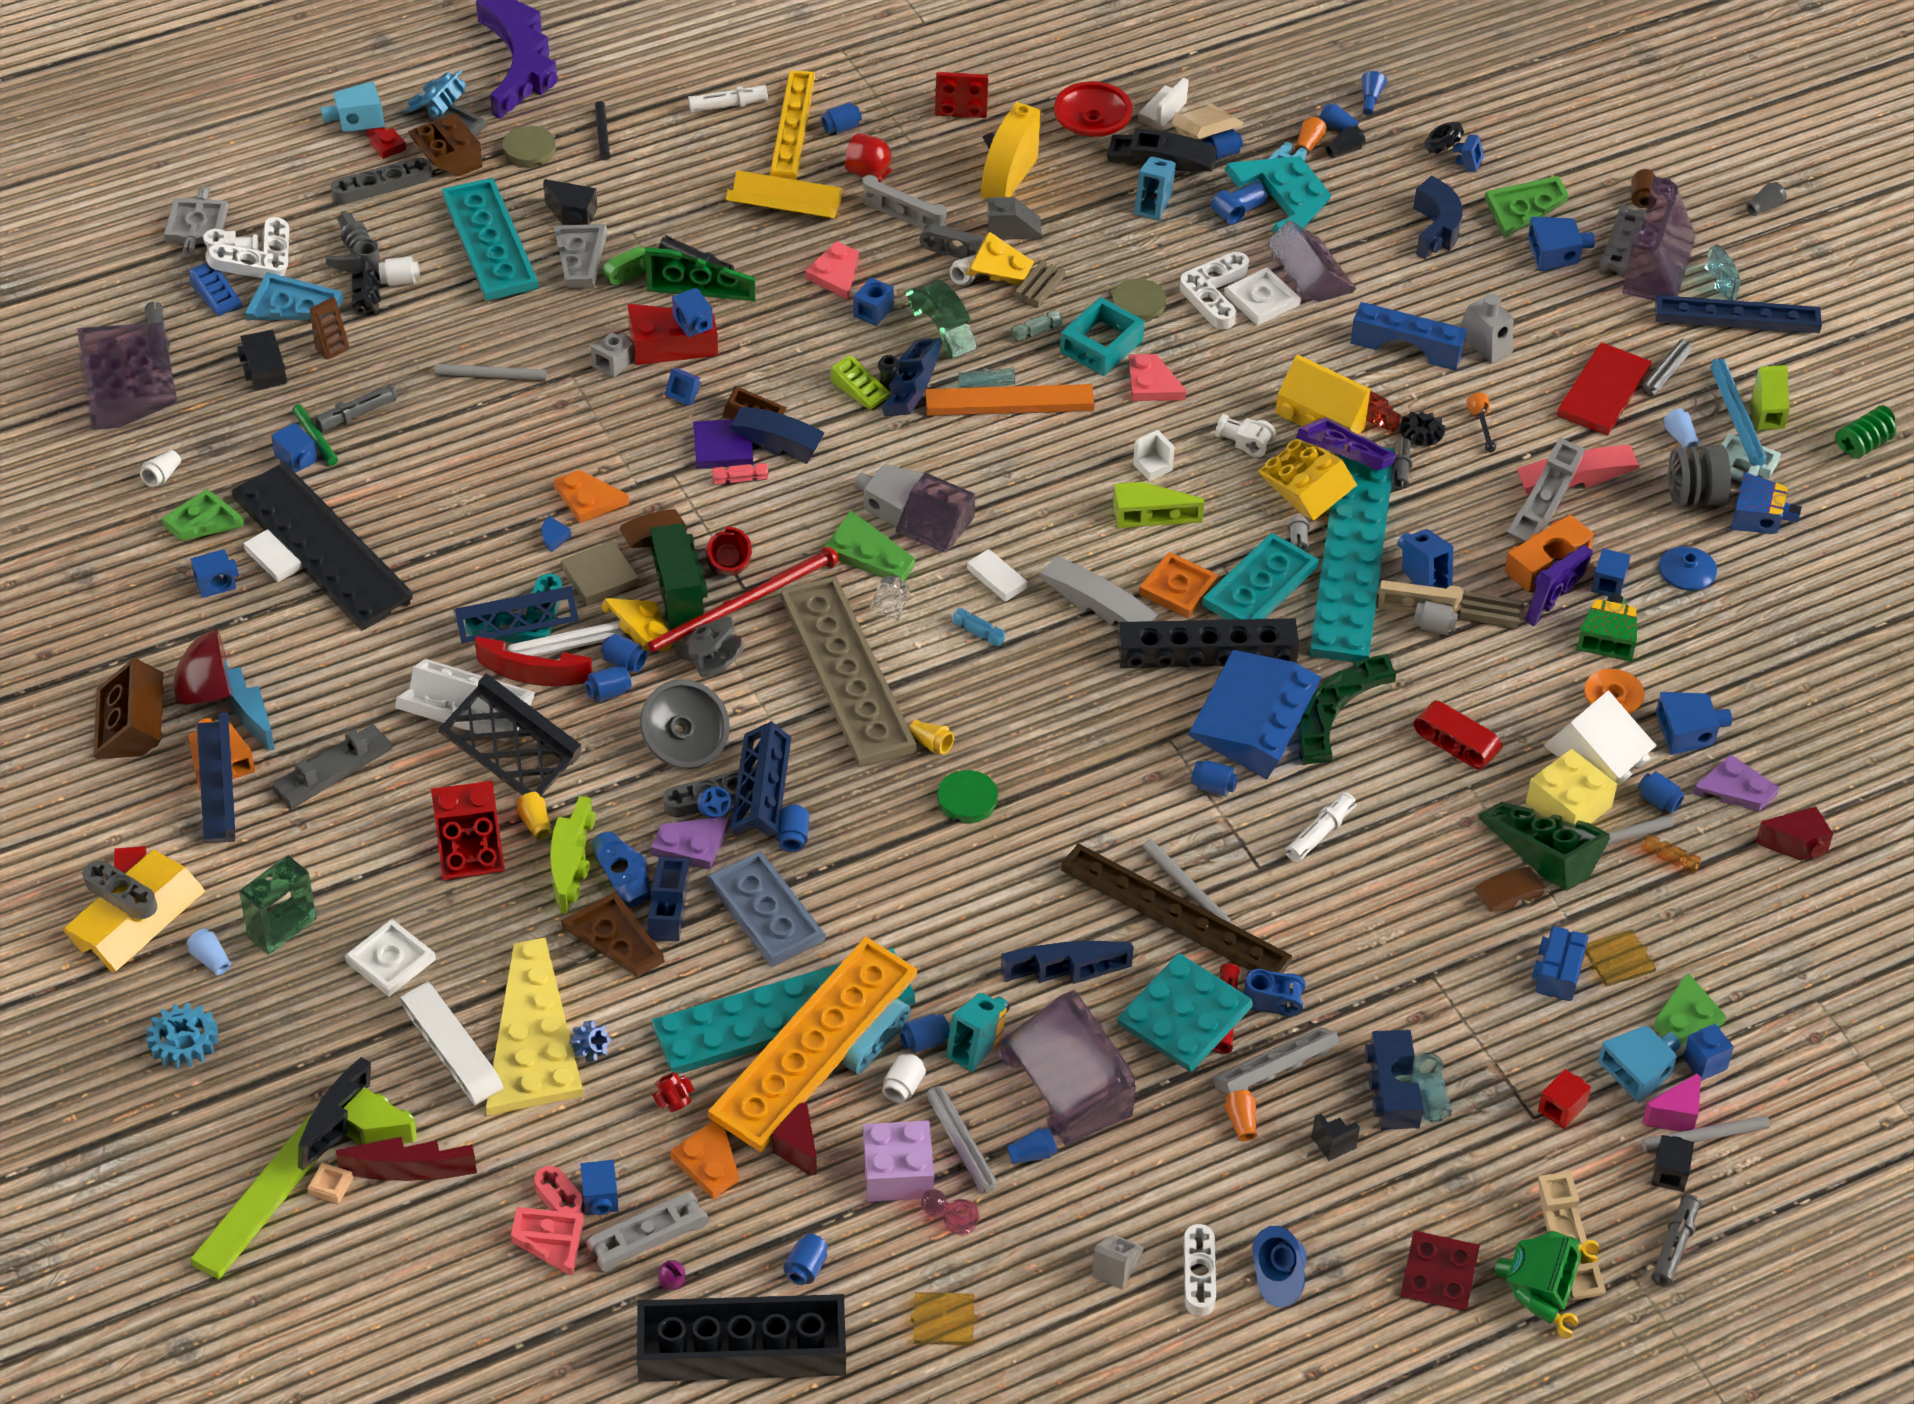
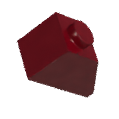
[1756,807,1833,860]

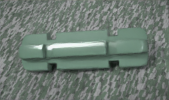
[1011,310,1062,342]

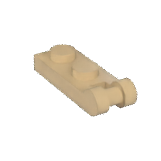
[1377,580,1463,615]

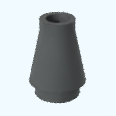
[1746,182,1787,216]

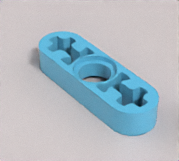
[843,999,911,1074]

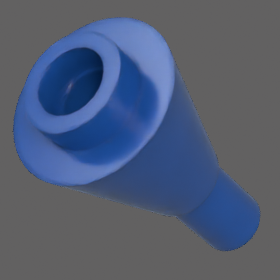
[1361,71,1387,115]

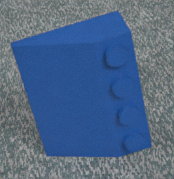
[1188,650,1322,779]

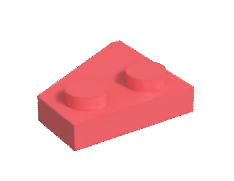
[805,241,859,300]
[1128,354,1186,401]
[511,1207,584,1275]

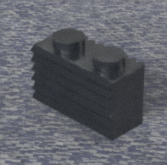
[237,329,287,391]

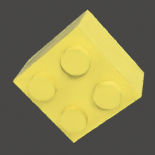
[1526,749,1617,824]

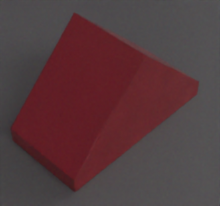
[772,1102,817,1176]

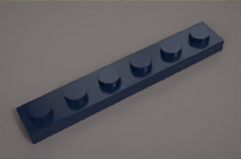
[1655,295,1822,333]

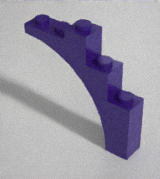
[476,0,557,119]

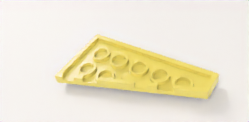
[486,938,583,1116]

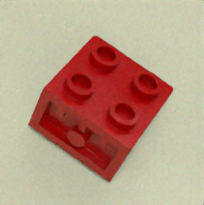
[935,72,989,118]

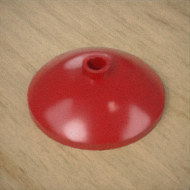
[1054,81,1133,137]

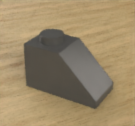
[987,197,1042,240]

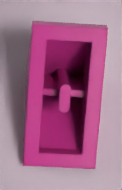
[1642,1074,1701,1132]

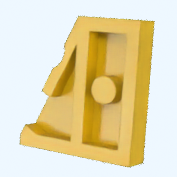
[966,232,1034,285]
[601,598,673,652]

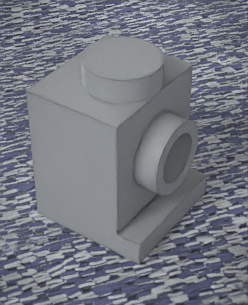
[591,332,634,378]

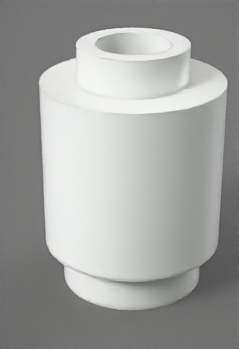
[379,256,420,286]
[882,1054,926,1104]

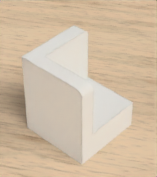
[1133,430,1175,481]

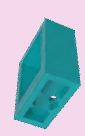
[1060,297,1145,376]

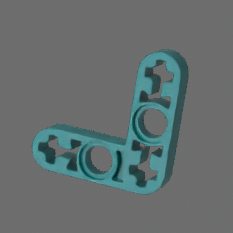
[465,573,562,643]

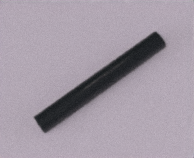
[595,101,610,160]

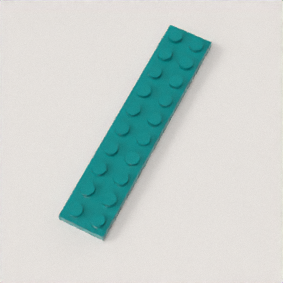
[1309,447,1395,662]

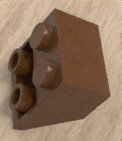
[408,113,482,176]

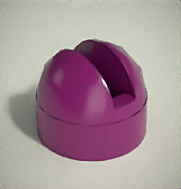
[658,1260,685,1290]

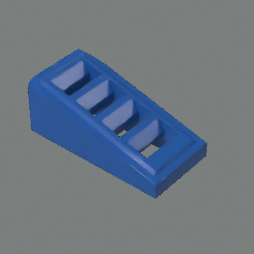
[189,262,242,316]

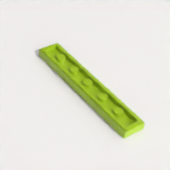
[190,1114,319,1280]

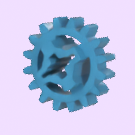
[146,1003,219,1069]

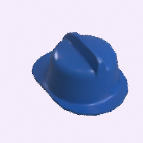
[1252,1226,1307,1307]

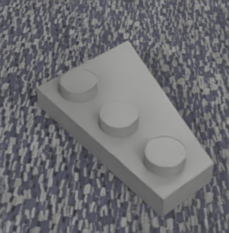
[554,224,608,288]

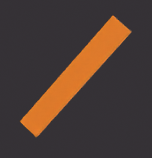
[925,384,1095,416]

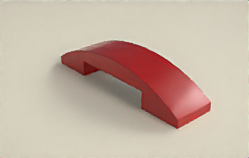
[475,636,593,686]

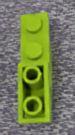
[550,796,596,914]

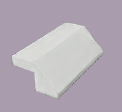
[395,659,535,742]

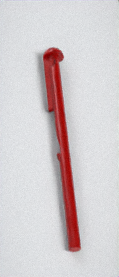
[648,547,838,652]

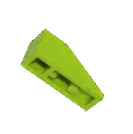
[1113,482,1205,528]

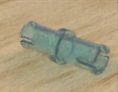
[958,367,1015,388]

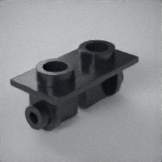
[352,259,381,316]

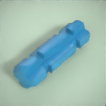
[952,608,1006,646]

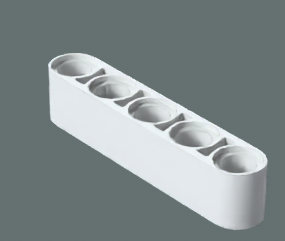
[400,981,504,1105]

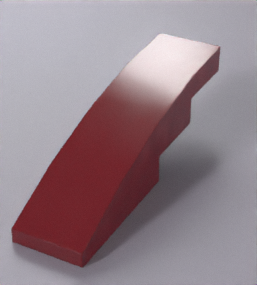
[336,1136,477,1181]

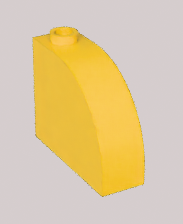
[981,102,1040,199]

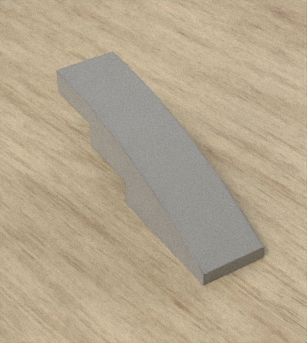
[1039,556,1158,625]

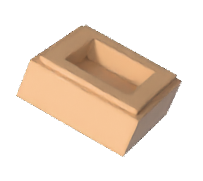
[307,1163,353,1205]

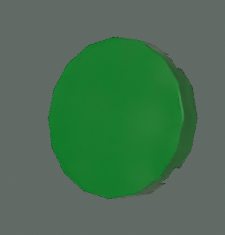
[937,770,998,824]

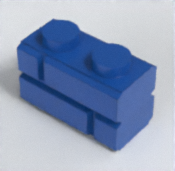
[1532,926,1588,1001]

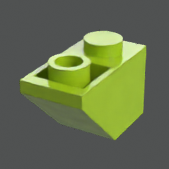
[1749,365,1790,430]
[344,1087,417,1145]

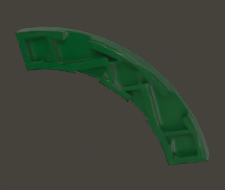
[1299,654,1396,765]

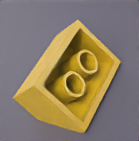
[1275,354,1370,435]

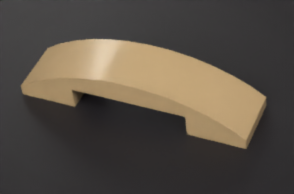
[1538,1171,1606,1300]

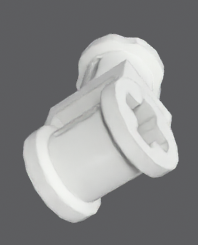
[203,229,259,261]
[1215,414,1276,458]

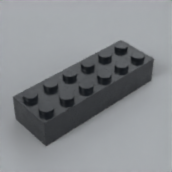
[637,1294,846,1382]

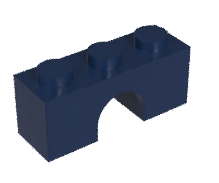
[1364,1030,1424,1130]

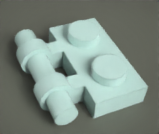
[1722,433,1781,483]

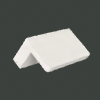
[1138,78,1188,131]

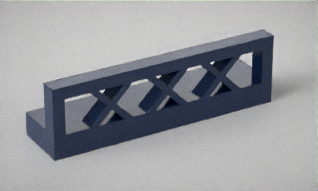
[453,586,579,644]
[197,713,235,843]
[730,721,791,837]

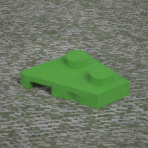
[162,489,244,541]
[1654,974,1726,1045]

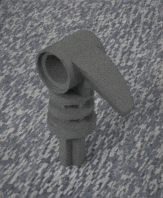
[325,211,380,272]

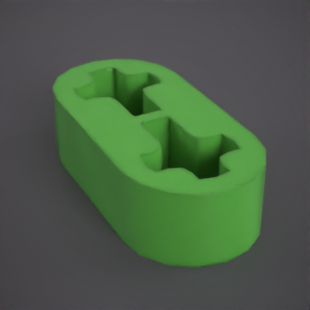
[602,247,646,285]

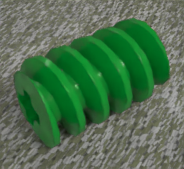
[1835,405,1897,459]

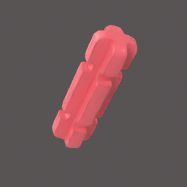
[712,463,768,485]

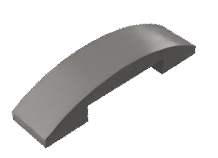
[1507,437,1586,542]

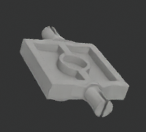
[164,186,229,256]

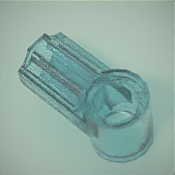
[1409,1052,1452,1123]

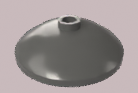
[640,679,730,769]

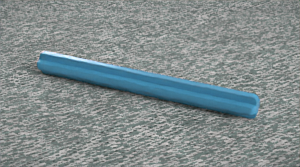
[1710,358,1766,467]

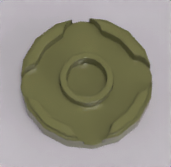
[503,126,556,167]
[1112,279,1166,322]

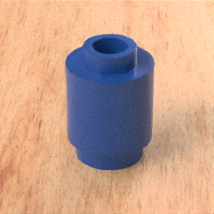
[821,102,862,135]
[1202,129,1243,160]
[601,634,647,673]
[585,666,632,702]
[1191,760,1238,797]
[1637,771,1685,814]
[777,804,810,852]
[900,1013,950,1053]
[783,1233,828,1285]

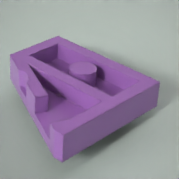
[1693,754,1780,811]
[651,816,729,869]

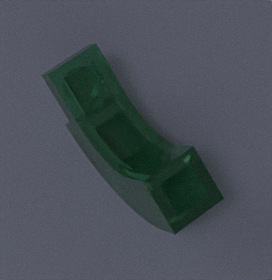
[905,279,978,359]

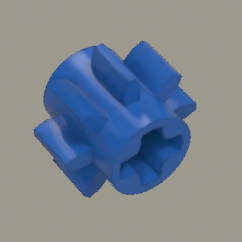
[569,1020,611,1062]

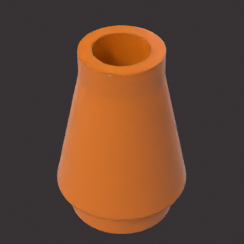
[1295,117,1326,156]
[1224,1090,1257,1141]

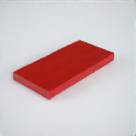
[1557,342,1652,436]

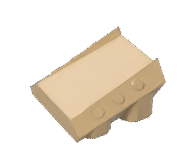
[1172,102,1243,139]

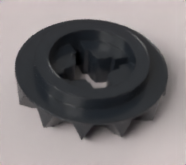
[1424,122,1464,154]
[1400,409,1445,446]

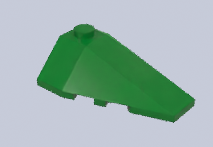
[645,247,756,301]

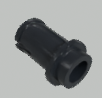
[878,355,900,391]

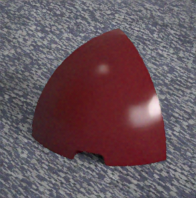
[174,628,232,704]

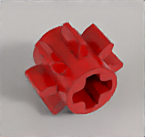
[652,1072,695,1112]

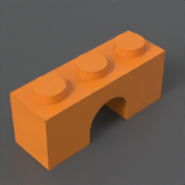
[1505,514,1595,592]

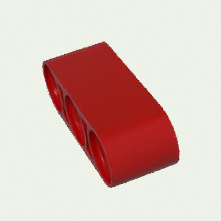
[1413,701,1503,769]

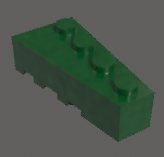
[650,523,708,631]

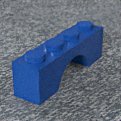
[1350,302,1467,371]

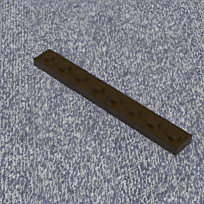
[1061,843,1292,973]

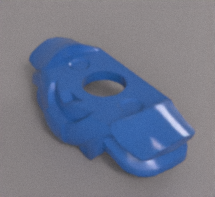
[591,832,651,908]

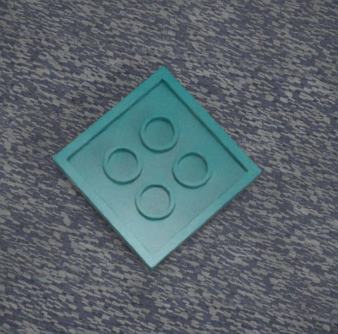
[1117,953,1253,1072]

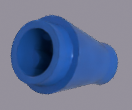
[1319,103,1359,132]
[1006,1127,1058,1164]

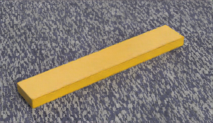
[770,70,815,180]

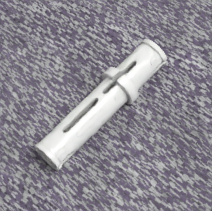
[688,85,768,113]
[1285,792,1357,863]

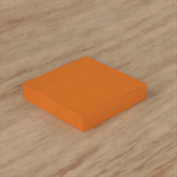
[1139,552,1219,619]

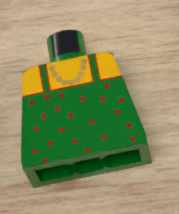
[1577,594,1637,662]

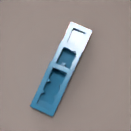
[224,659,275,751]

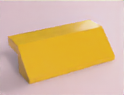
[726,170,844,219]
[62,849,205,973]

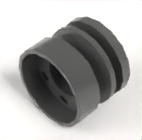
[1668,445,1731,507]

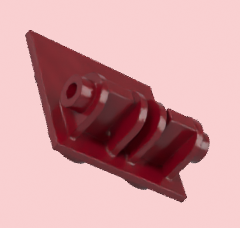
[1400,1230,1480,1311]

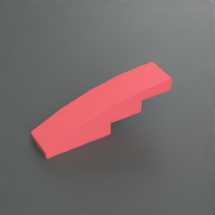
[1517,445,1640,495]

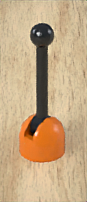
[1466,393,1496,453]

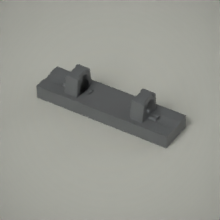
[272,724,392,810]

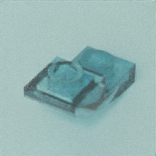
[1705,244,1740,301]

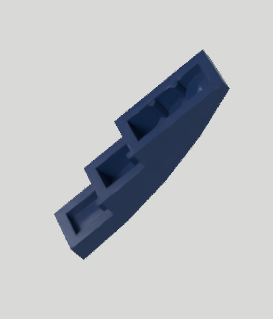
[882,337,942,417]
[1000,941,1134,984]

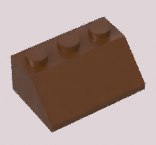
[93,657,164,759]

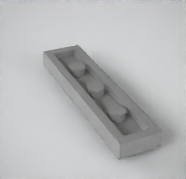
[1212,1027,1340,1094]

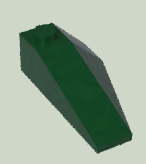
[1479,801,1610,891]

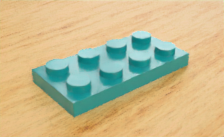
[1202,532,1319,620]

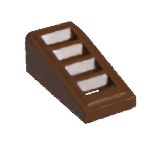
[309,297,349,360]
[722,386,787,419]

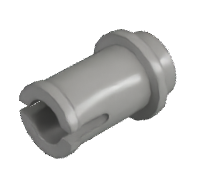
[1287,516,1310,552]

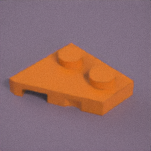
[554,469,629,523]

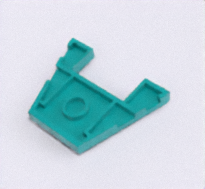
[1224,156,1332,247]

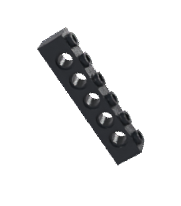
[1117,618,1299,668]

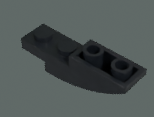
[1107,129,1217,172]

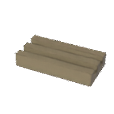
[1015,260,1066,308]
[1459,591,1522,629]

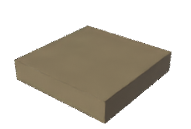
[561,540,639,606]

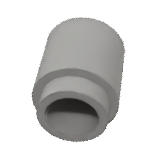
[1413,601,1458,635]

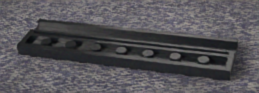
[232,460,413,631]

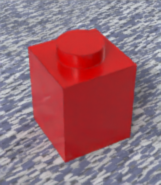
[1538,1069,1591,1129]

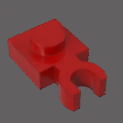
[365,127,406,159]

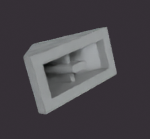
[1092,1235,1144,1289]

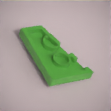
[1484,176,1569,238]
[825,510,915,585]

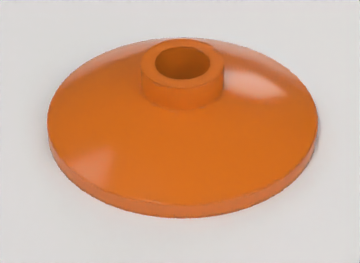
[1584,669,1645,714]

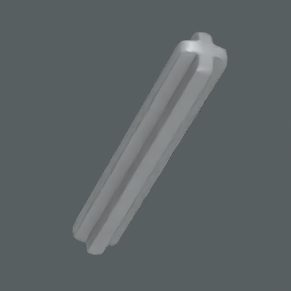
[927,1085,996,1193]

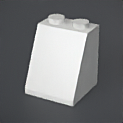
[1544,690,1656,786]

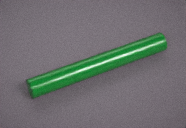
[292,404,338,466]

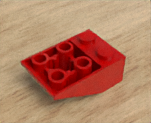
[431,781,505,880]

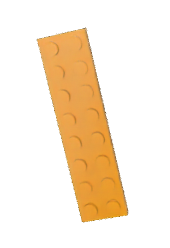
[708,936,917,1153]

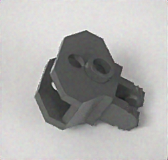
[674,617,743,678]

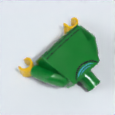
[1495,1231,1599,1338]

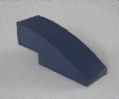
[729,407,825,464]
[648,857,690,941]

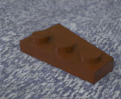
[561,891,665,977]

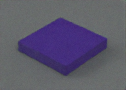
[693,419,753,469]

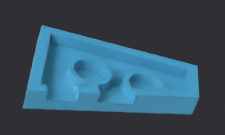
[244,272,344,320]

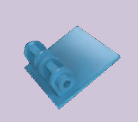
[402,70,466,118]

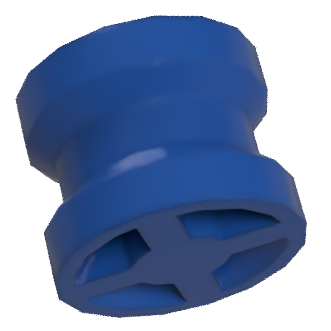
[697,786,731,818]

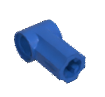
[1211,181,1267,225]

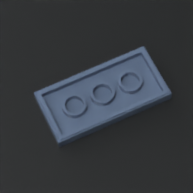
[707,851,826,968]

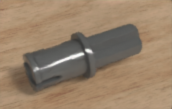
[1391,437,1412,490]

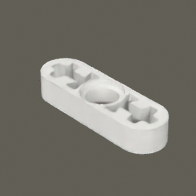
[1183,1224,1216,1316]

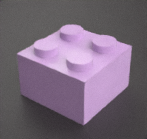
[863,1121,934,1202]

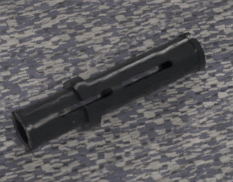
[659,235,734,270]

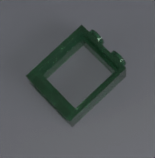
[239,855,317,955]

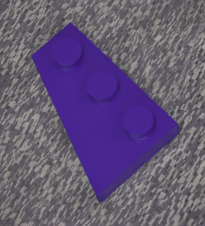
[1296,417,1397,470]
[1525,546,1593,626]

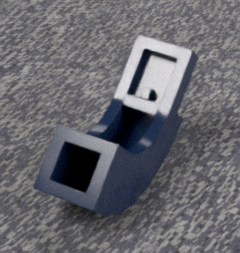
[1413,176,1463,259]

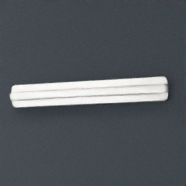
[508,621,625,657]

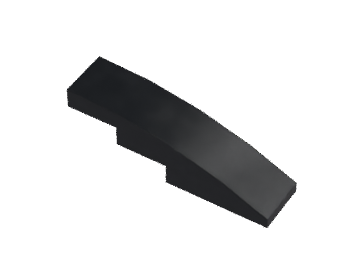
[298,1057,371,1170]

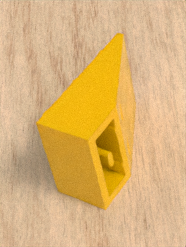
[1257,439,1357,520]

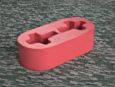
[534,1166,584,1213]

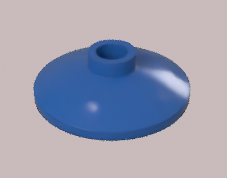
[1659,546,1717,591]

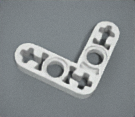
[206,217,289,279]
[1180,252,1249,329]

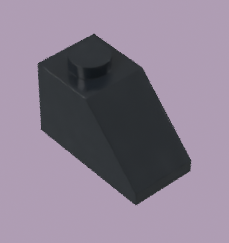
[543,179,597,225]

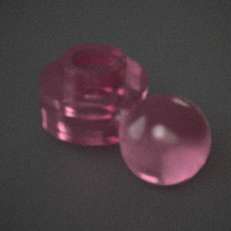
[920,1189,979,1235]

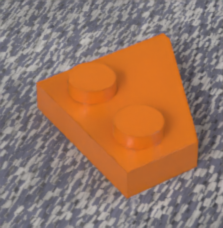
[670,1121,738,1199]

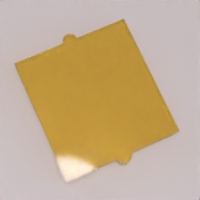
[1585,929,1656,987]
[911,1292,977,1346]

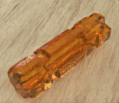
[1641,834,1702,874]

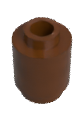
[1631,169,1658,208]

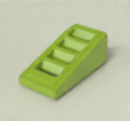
[831,355,890,410]

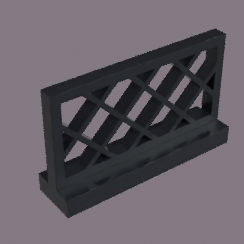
[439,673,581,797]

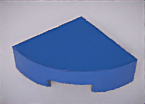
[542,516,571,552]

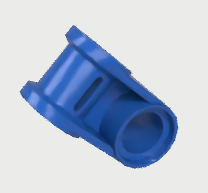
[1243,969,1306,1016]

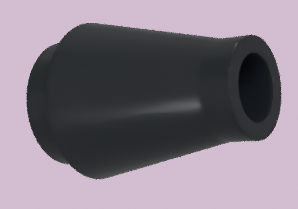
[1325,125,1366,159]

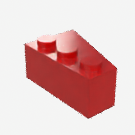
[627,303,718,365]

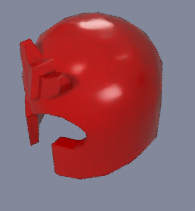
[845,133,892,183]
[705,527,752,576]

